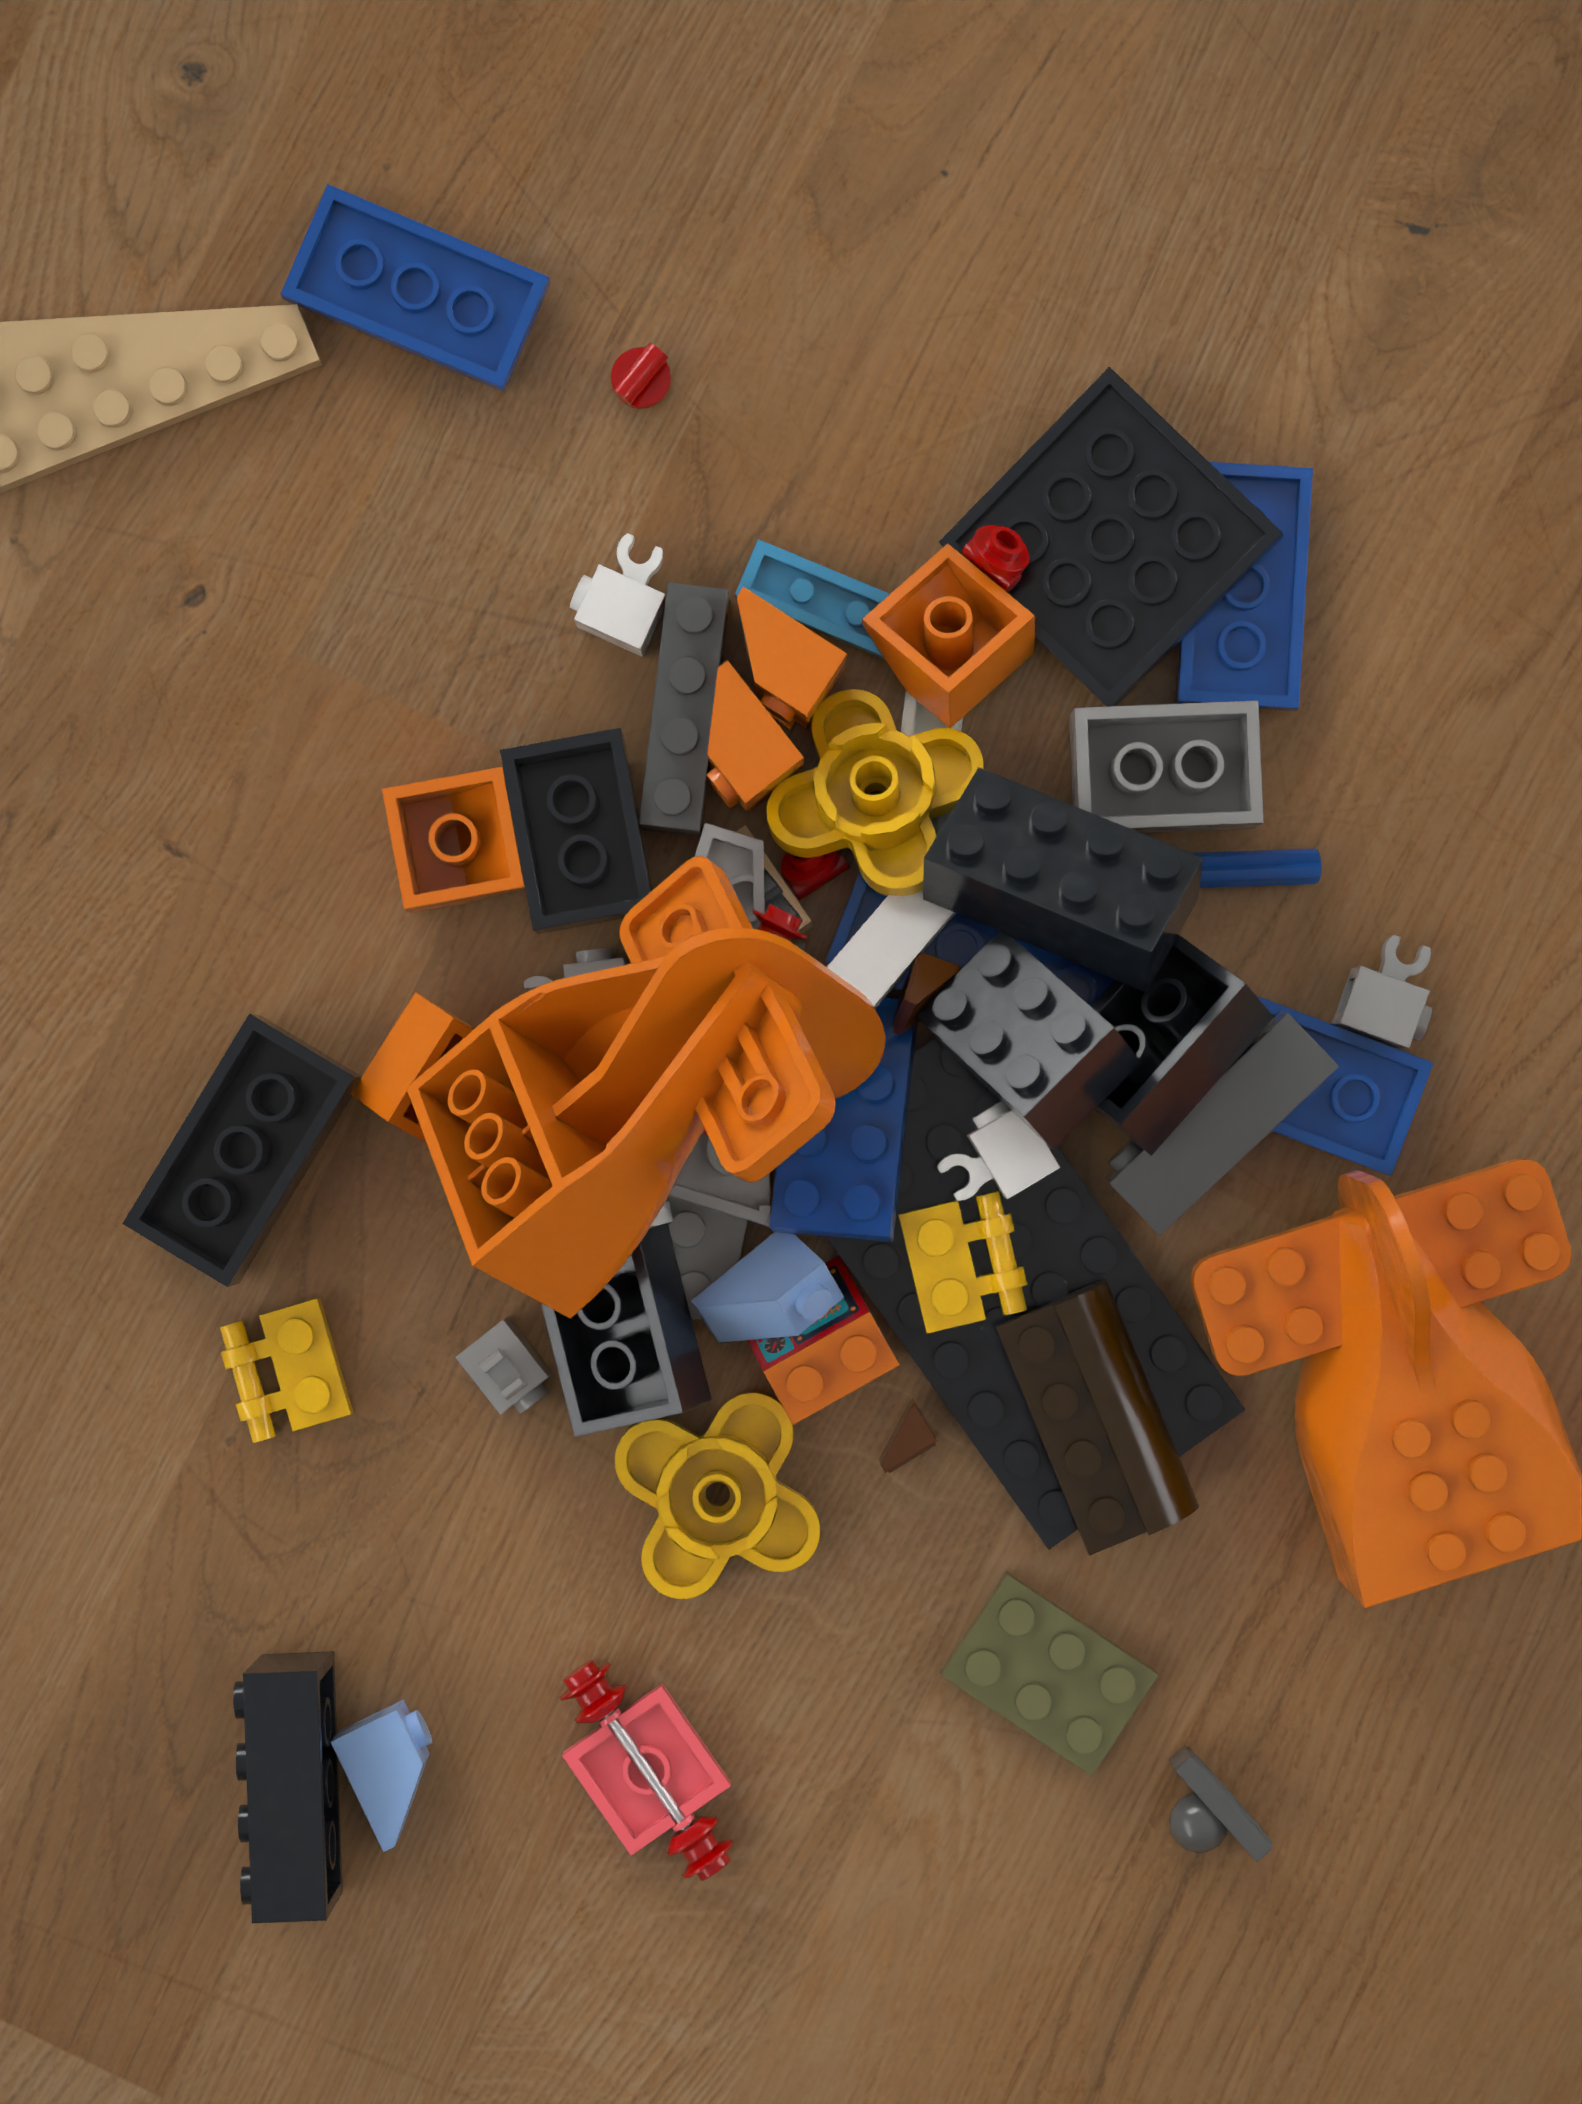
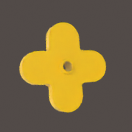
[767,689,984,896]
[615,1391,820,1599]

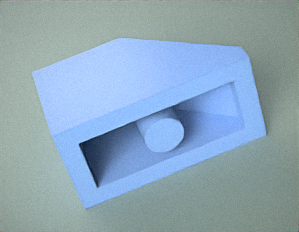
[691,1232,844,1343]
[331,1699,432,1852]

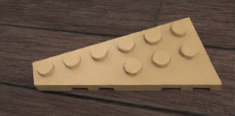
[0,304,323,494]

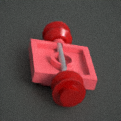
[559,1659,734,1881]

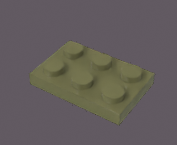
[940,1571,1159,1776]

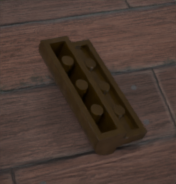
[995,1279,1199,1556]

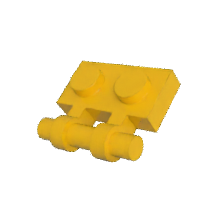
[898,1191,1028,1334]
[220,1298,354,1443]

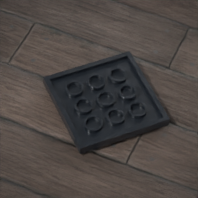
[939,367,1283,707]

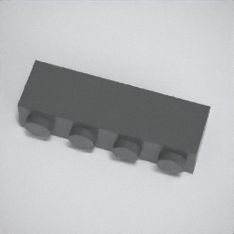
[639,582,730,837]
[1106,1010,1339,1236]

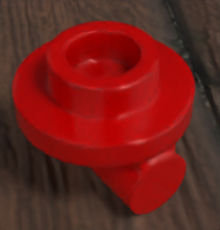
[611,343,671,409]
[961,525,1029,593]
[781,850,850,901]

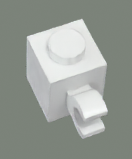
[570,533,666,657]
[937,1102,1060,1201]

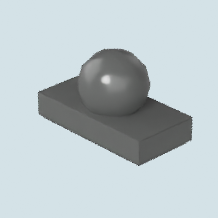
[1169,1745,1273,1862]

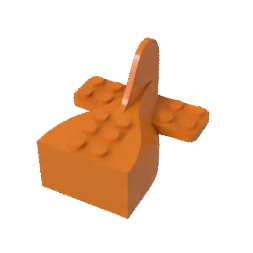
[406,856,885,1319]
[1190,1158,1582,1608]

